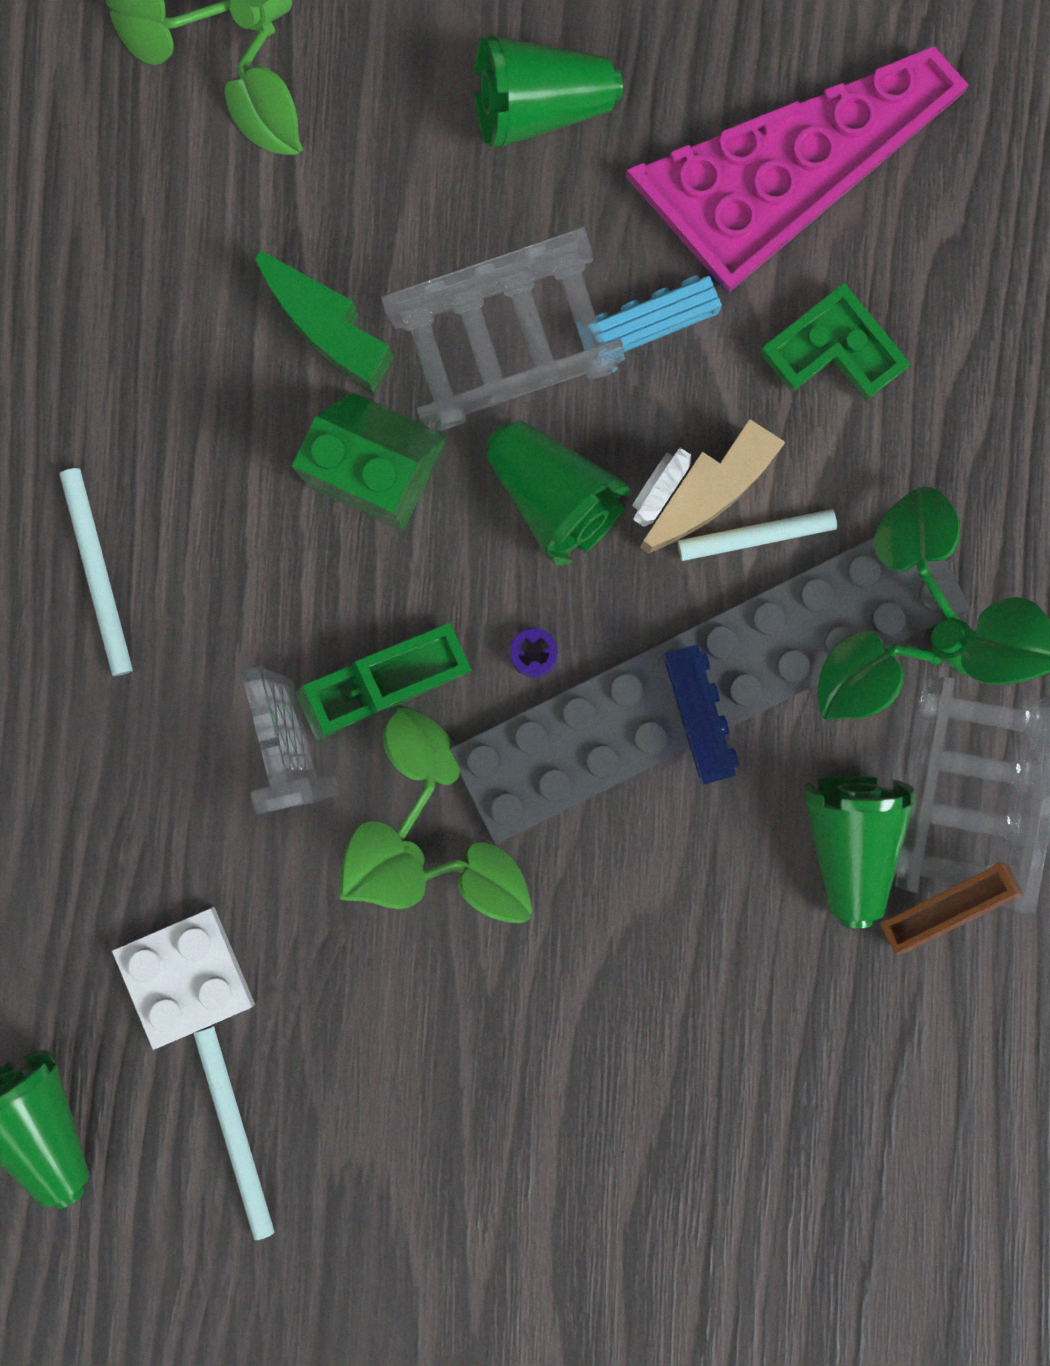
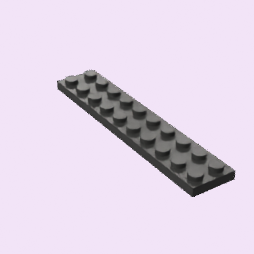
[450,538,970,845]

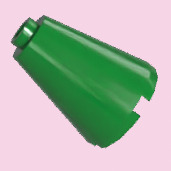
[474,36,623,148]
[486,421,632,566]
[804,775,915,928]
[0,1050,90,1209]

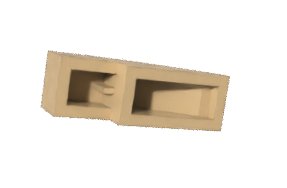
[640,419,786,553]

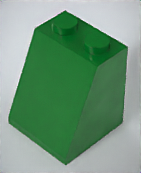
[292,392,448,532]

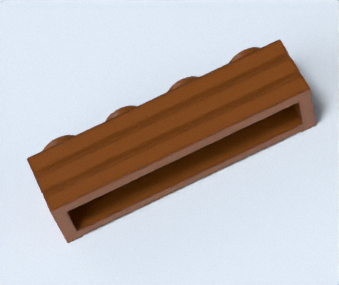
[880,862,1024,954]

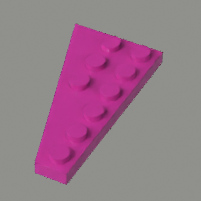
[626,46,969,294]

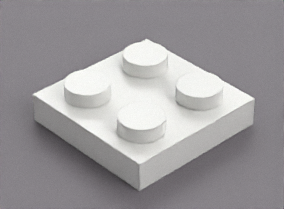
[112,907,255,1050]

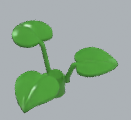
[105,0,304,155]
[339,707,532,923]

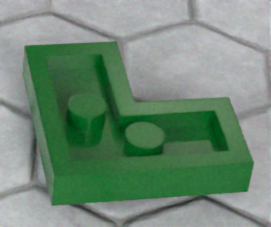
[759,283,911,401]

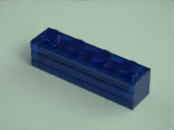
[663,644,739,785]

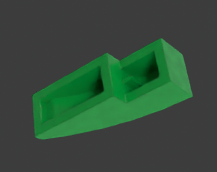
[255,250,393,394]
[295,623,472,741]

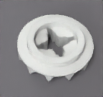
[632,448,691,527]

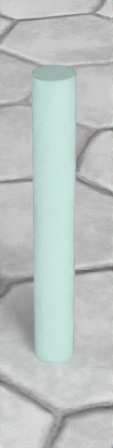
[677,509,837,561]

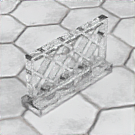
[241,666,340,815]

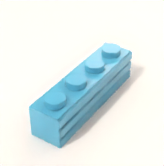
[586,275,722,363]

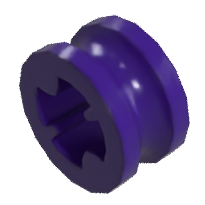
[510,628,558,678]

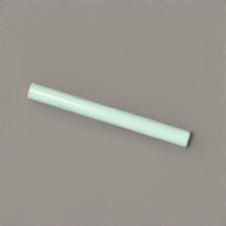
[59,468,133,676]
[193,1026,275,1240]

